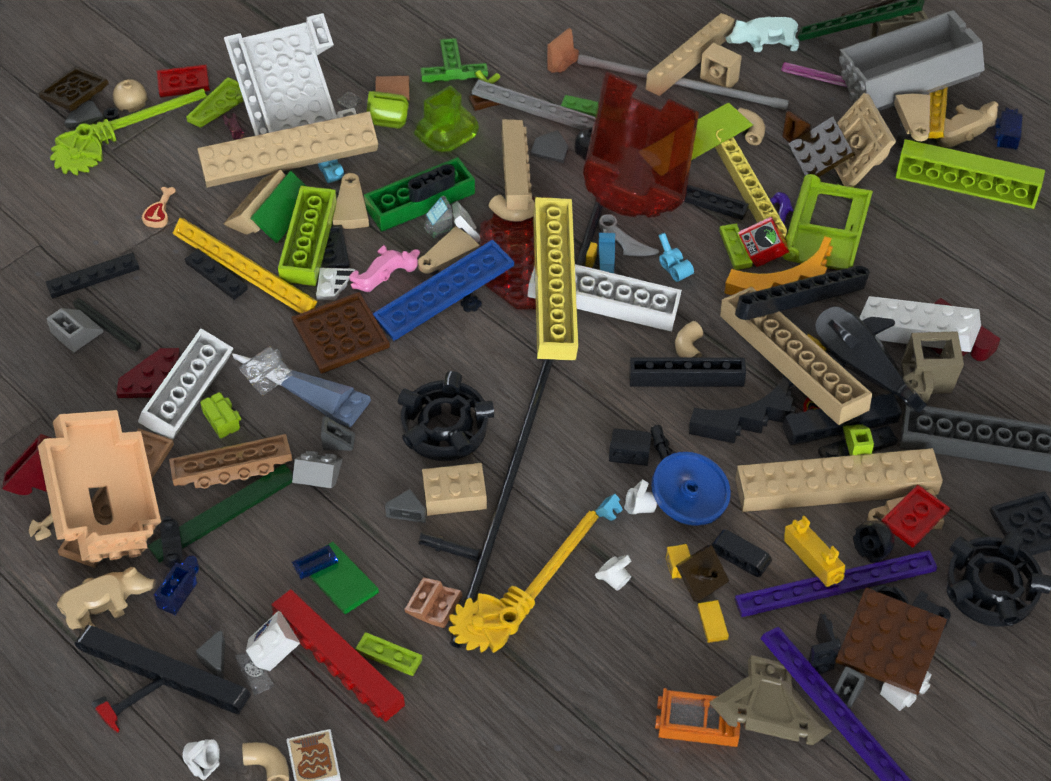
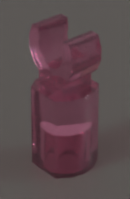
[223,113,243,140]

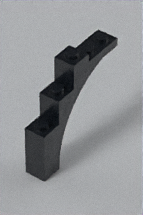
[689,374,796,444]

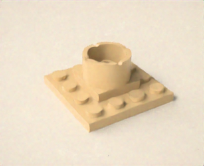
[835,93,896,188]

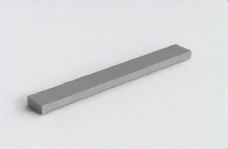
[472,79,603,130]

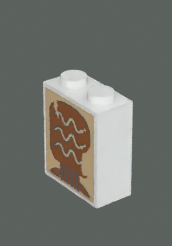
[287,729,341,781]

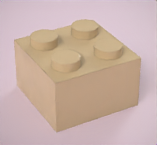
[700,43,741,88]

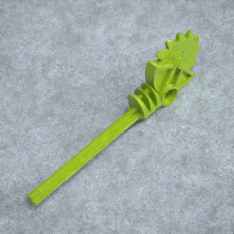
[50,89,207,175]

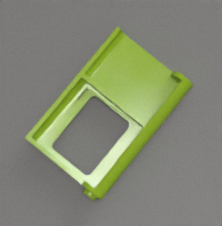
[782,174,873,270]

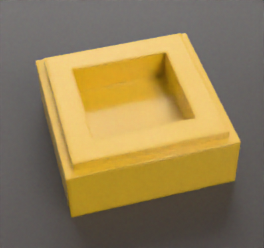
[586,242,598,268]

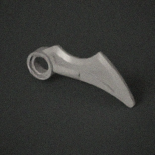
[599,214,659,256]

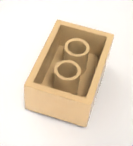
[422,463,487,516]

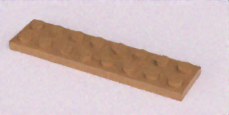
[58,428,174,568]

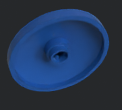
[651,452,731,526]

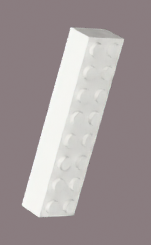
[527,264,682,332]

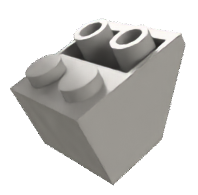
[46,308,103,353]
[292,451,342,488]

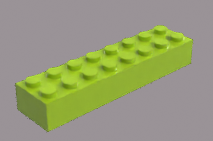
[895,139,1045,209]

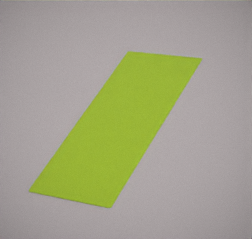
[638,103,753,176]

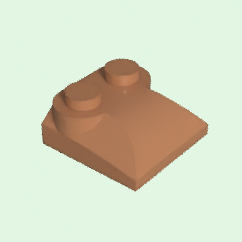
[547,28,579,73]

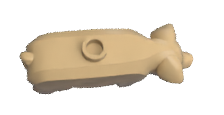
[936,101,998,148]
[57,567,156,630]

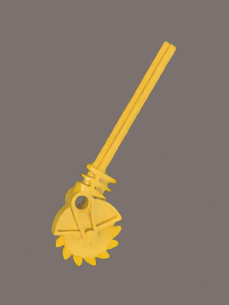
[449,511,599,653]

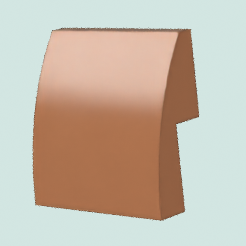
[376,76,410,100]
[404,577,463,628]

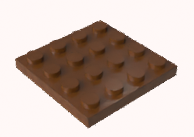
[291,292,390,374]
[835,588,947,695]

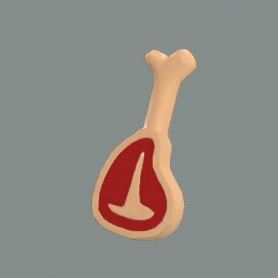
[142,187,176,228]

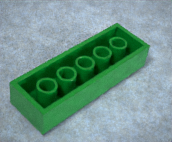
[364,157,475,232]

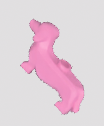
[349,245,420,292]

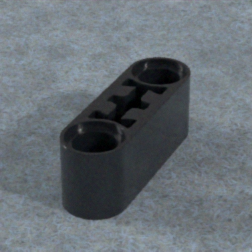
[408,164,455,202]
[711,530,772,577]

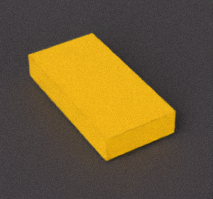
[697,600,729,643]

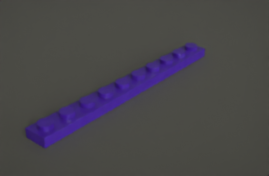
[734,550,937,617]
[760,627,911,781]

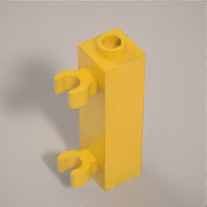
[784,516,845,587]

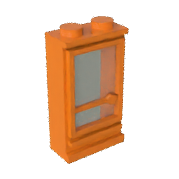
[655,688,741,747]

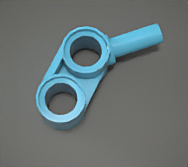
[318,159,345,183]
[658,233,694,282]

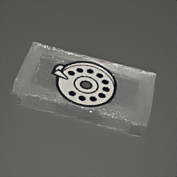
[235,653,274,696]

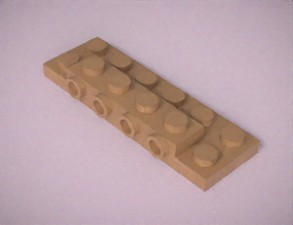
[169,434,293,489]

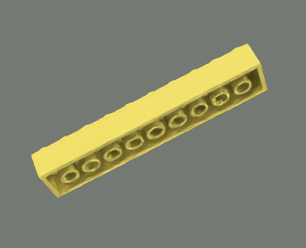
[533,197,578,360]

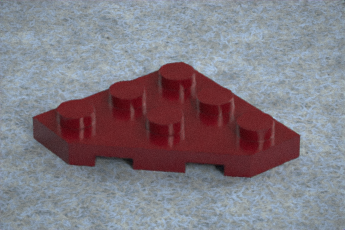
[116,348,180,398]

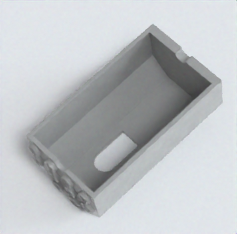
[839,10,985,111]

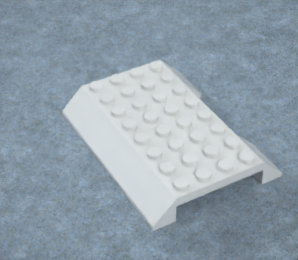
[224,13,356,136]

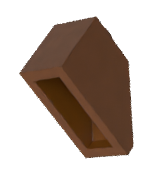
[782,111,811,143]

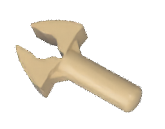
[29,512,53,541]

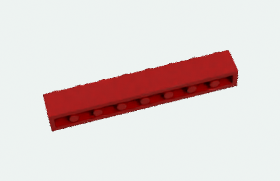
[271,589,405,722]

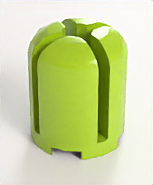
[366,91,409,129]

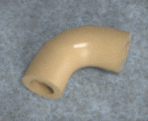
[738,108,766,145]
[489,195,535,221]
[675,321,703,358]
[242,742,289,781]

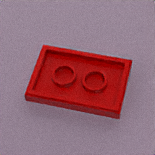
[157,65,210,97]
[881,485,950,548]

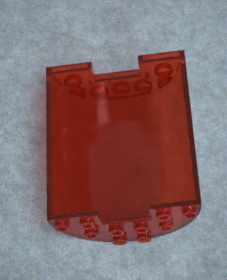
[583,71,699,218]

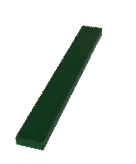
[798,0,925,41]
[148,464,293,563]

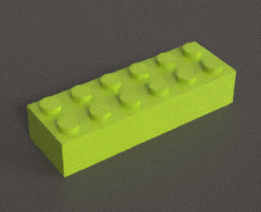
[278,186,337,286]

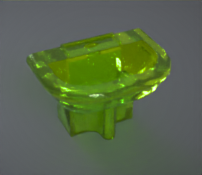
[414,85,479,152]

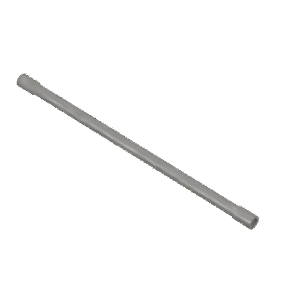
[578,54,789,110]

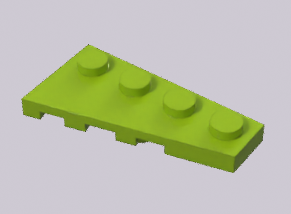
[186,77,244,128]

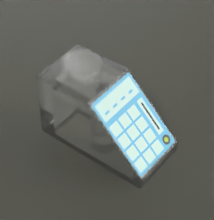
[424,196,453,239]

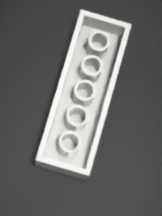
[859,296,981,352]
[138,328,233,440]

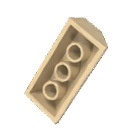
[223,170,286,235]

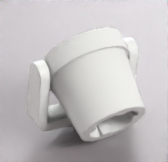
[624,479,657,514]
[595,555,632,591]
[183,740,220,780]

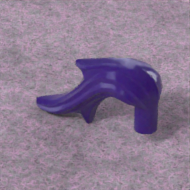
[770,192,794,227]

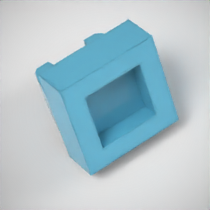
[595,494,623,521]

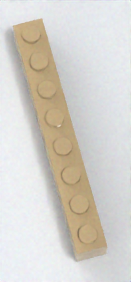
[646,13,735,96]
[502,120,532,210]

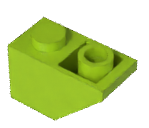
[843,424,874,456]

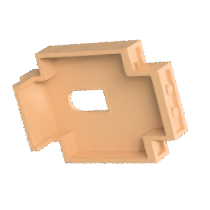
[38,410,161,563]

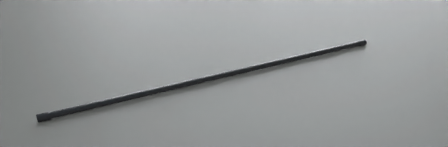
[450,170,614,648]

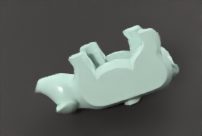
[726,17,799,52]

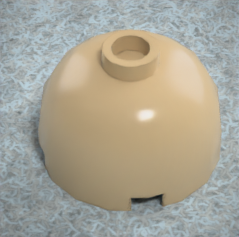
[113,79,148,112]

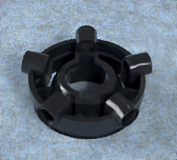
[398,371,494,461]
[946,531,1051,627]

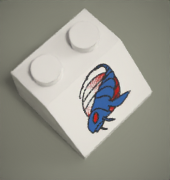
[246,611,300,671]

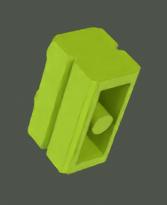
[200,392,241,438]

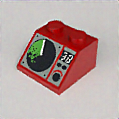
[738,217,789,267]

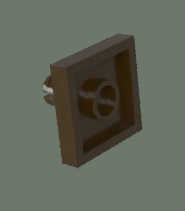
[676,545,730,602]

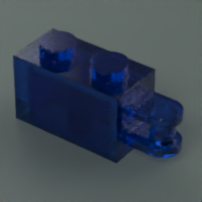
[994,107,1023,150]
[154,556,199,615]

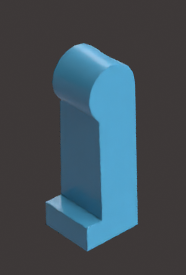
[598,233,615,274]

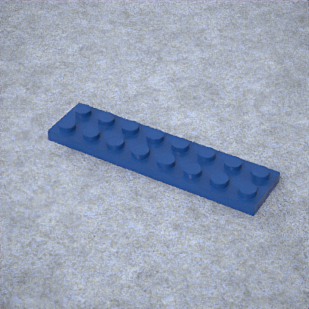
[373,240,514,341]

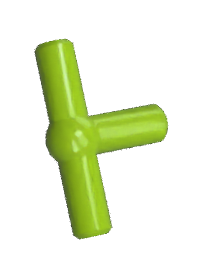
[475,70,500,84]

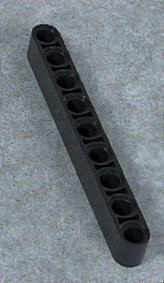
[735,265,870,320]
[75,625,251,714]

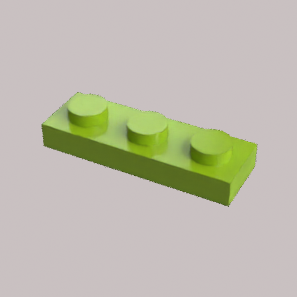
[719,224,753,270]
[355,632,422,676]

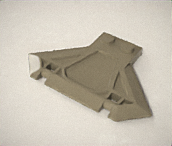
[709,655,832,745]

